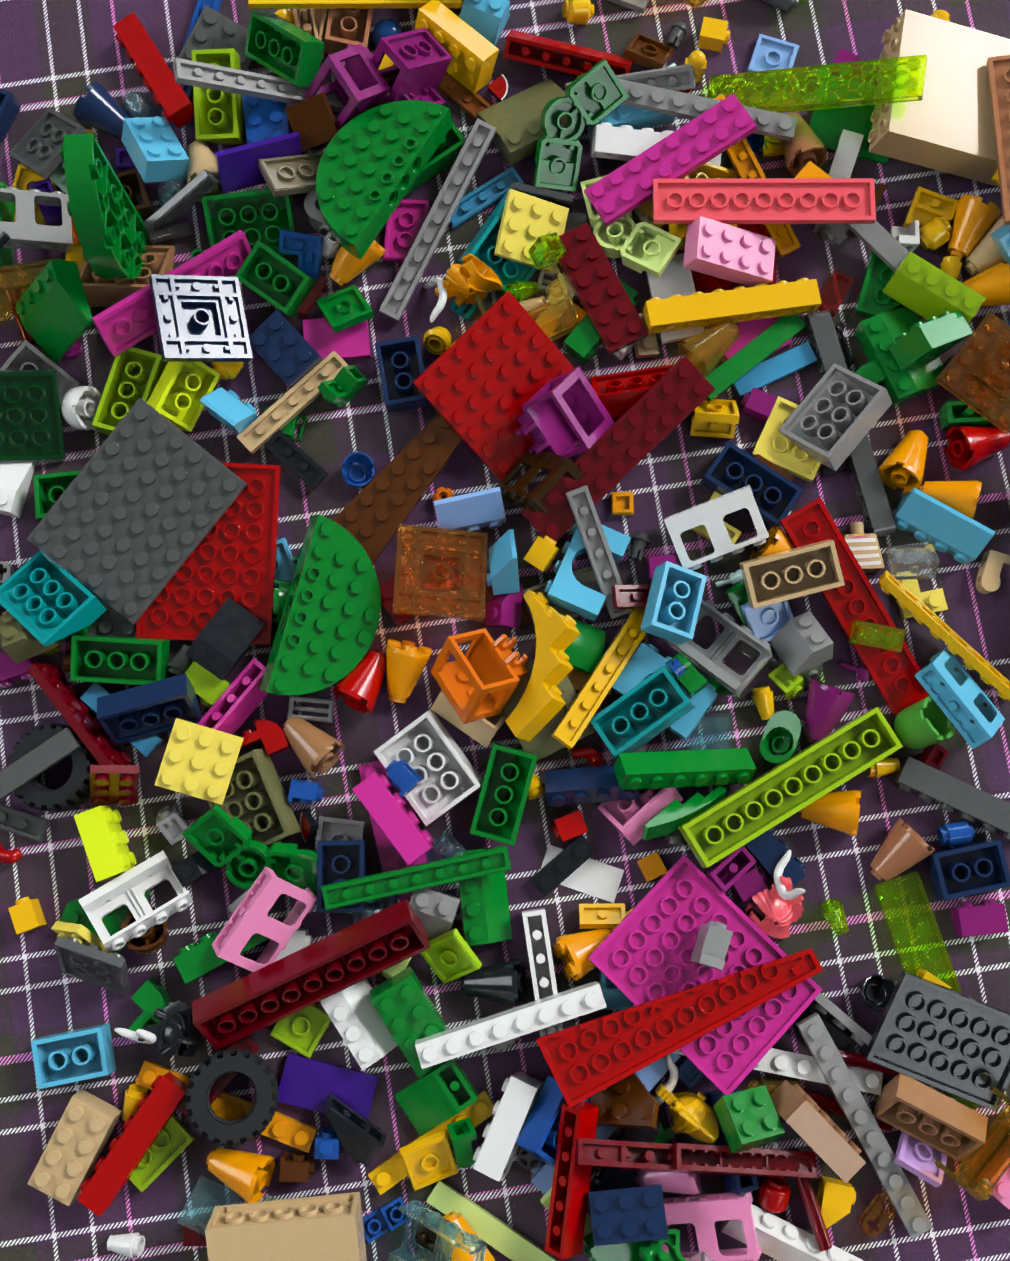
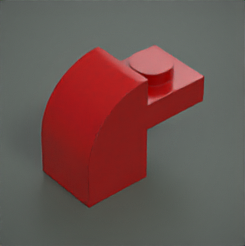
[241,720,292,756]

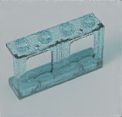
[388,1200,487,1261]

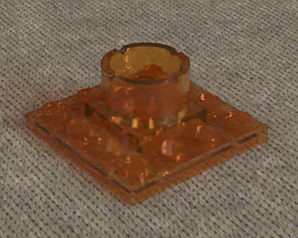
[935,312,1010,434]
[392,524,488,621]

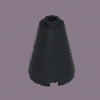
[461,958,527,1007]

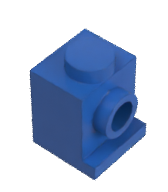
[385,760,423,797]
[287,778,324,805]
[314,1128,342,1159]

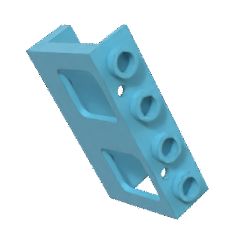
[914,647,1005,749]

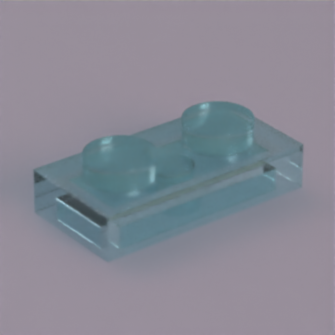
[432,829,466,859]

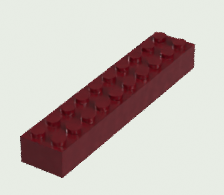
[520,356,715,541]
[192,899,431,1050]

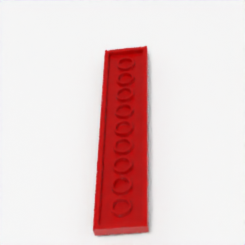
[779,497,930,715]

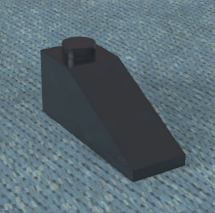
[171,851,219,887]
[322,1093,387,1167]

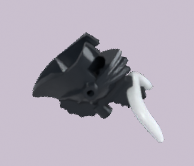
[114,1000,202,1061]

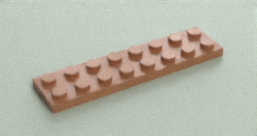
[986,55,1010,225]

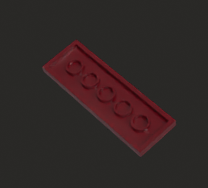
[548,223,649,355]
[27,663,131,765]

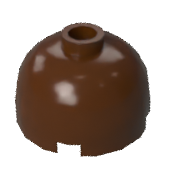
[120,906,169,955]

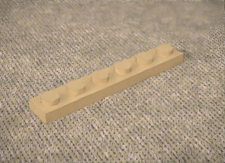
[237,351,349,455]

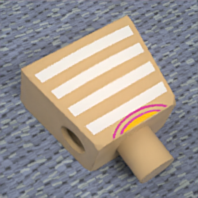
[843,522,884,573]

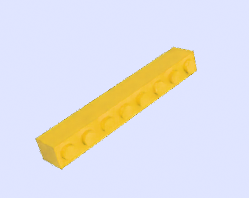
[642,278,822,334]

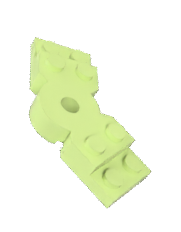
[580,175,682,278]

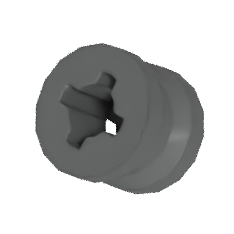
[517,1146,540,1170]

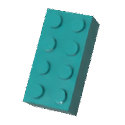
[590,666,695,759]

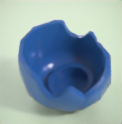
[372,19,403,48]
[341,452,375,488]

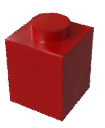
[551,810,588,842]

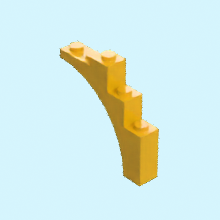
[505,590,581,742]

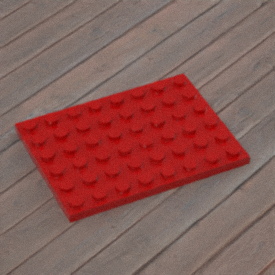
[136,462,281,645]

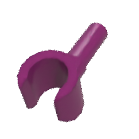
[840,661,871,681]

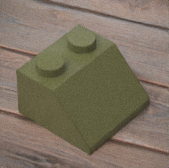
[0,612,58,664]

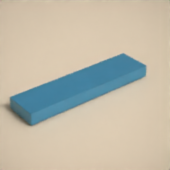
[449,166,524,230]
[732,341,818,399]
[80,682,163,757]

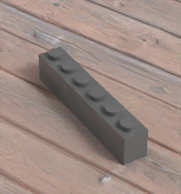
[892,756,1010,841]

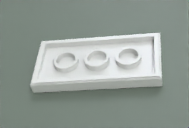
[646,253,705,344]

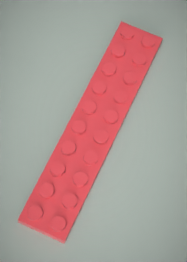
[652,178,876,224]

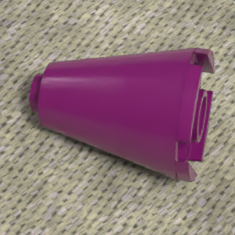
[803,679,855,743]

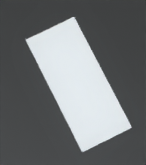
[540,845,624,903]

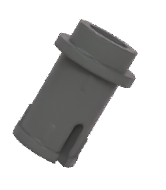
[666,21,687,51]
[628,532,650,562]

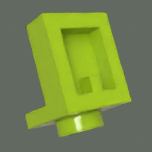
[768,663,805,701]

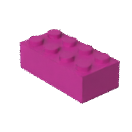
[352,772,434,865]

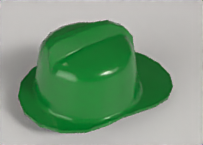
[759,710,802,763]

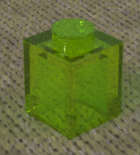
[528,232,566,269]

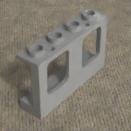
[0,187,73,252]
[665,600,772,697]

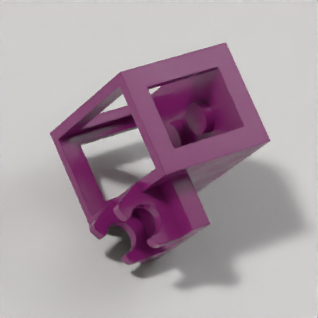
[372,28,453,106]
[304,44,390,130]
[516,366,615,458]

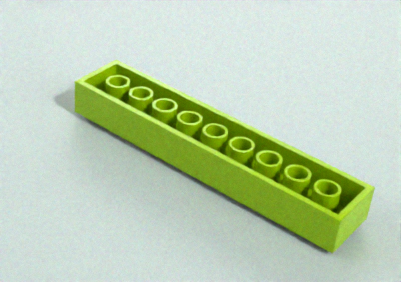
[678,707,903,868]

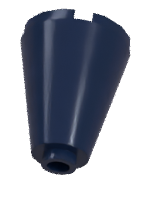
[73,82,130,140]

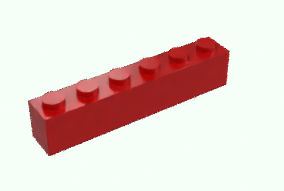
[113,12,195,128]
[503,30,633,76]
[77,1072,188,1217]
[544,1101,599,1260]

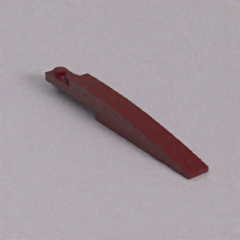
[576,1138,817,1178]

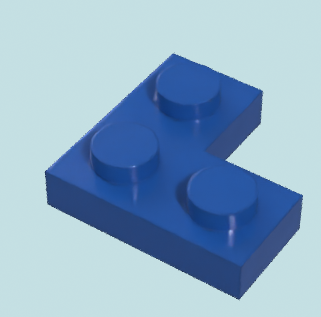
[279,229,324,281]

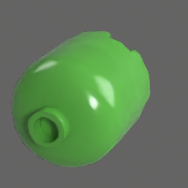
[894,696,955,749]

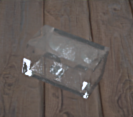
[884,544,940,580]

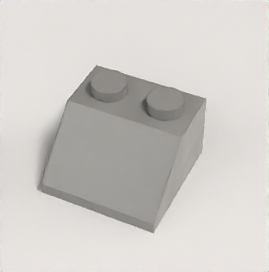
[770,611,834,677]
[409,888,461,939]

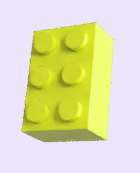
[147,362,221,432]
[74,806,136,882]

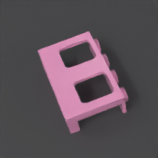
[211,866,317,972]
[662,1191,762,1261]

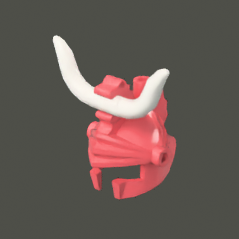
[744,849,805,939]

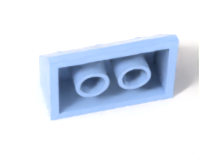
[434,487,506,538]

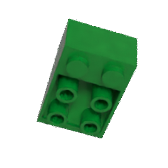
[394,1058,479,1136]

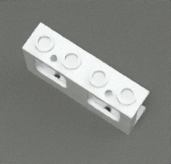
[664,485,769,571]
[78,851,193,953]

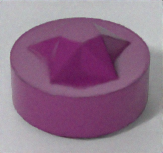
[64,339,83,359]

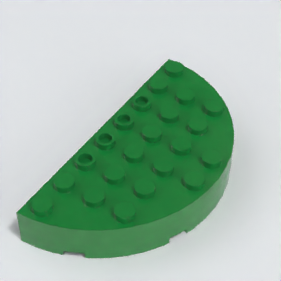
[316,100,453,260]
[60,133,149,280]
[260,515,381,696]

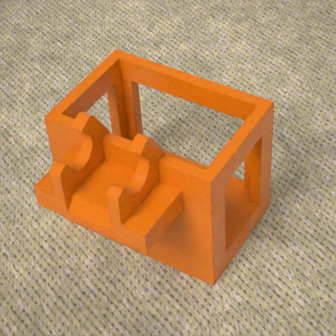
[430,628,529,724]

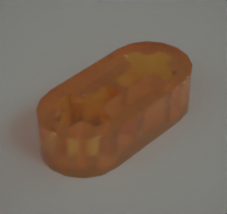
[859,1192,897,1237]

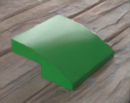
[564,618,606,675]

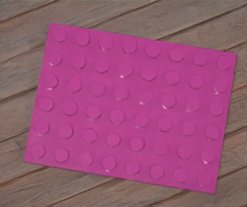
[587,855,822,1095]

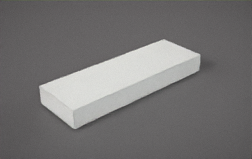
[828,129,864,178]

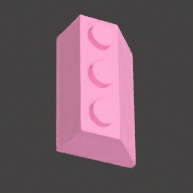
[597,787,683,846]

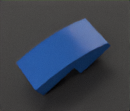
[363,1196,411,1244]

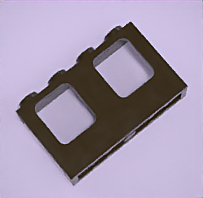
[496,450,583,514]

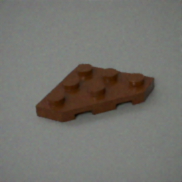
[589,1072,659,1129]

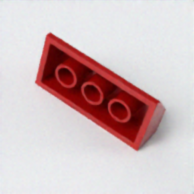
[590,364,675,419]

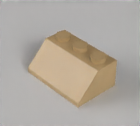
[431,690,507,747]

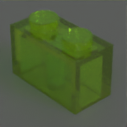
[849,620,906,652]

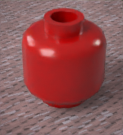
[757,1177,791,1215]

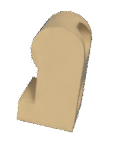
[975,549,1010,594]

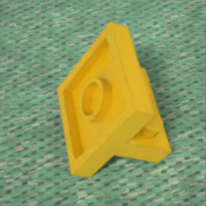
[690,399,740,439]

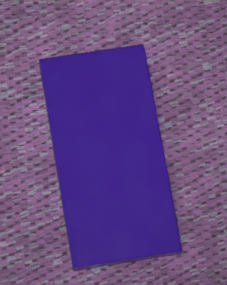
[214,132,302,194]
[278,1052,379,1120]

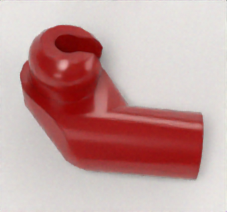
[571,746,604,767]
[0,843,22,864]

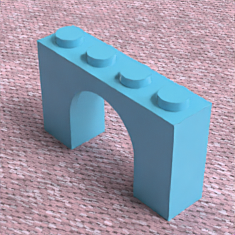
[544,523,631,621]
[611,643,718,741]

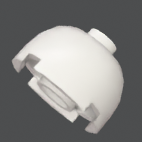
[61,386,102,430]

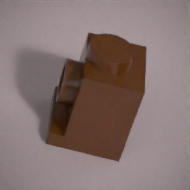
[279,1151,316,1183]

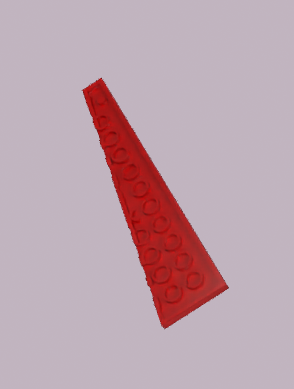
[536,948,823,1108]

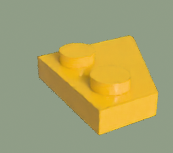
[903,186,959,227]

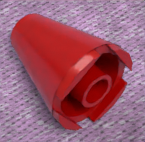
[944,426,1010,470]
[332,650,386,714]

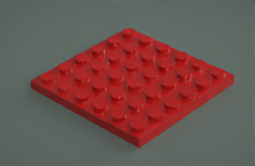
[412,291,574,481]

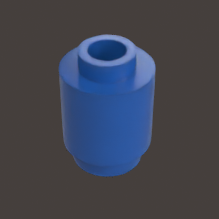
[937,821,975,847]

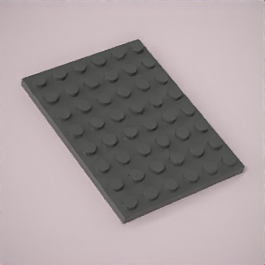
[27,398,248,624]

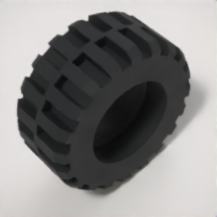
[7,723,99,812]
[185,1049,279,1147]

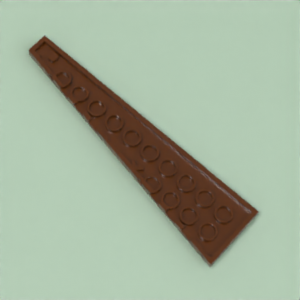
[332,414,462,564]

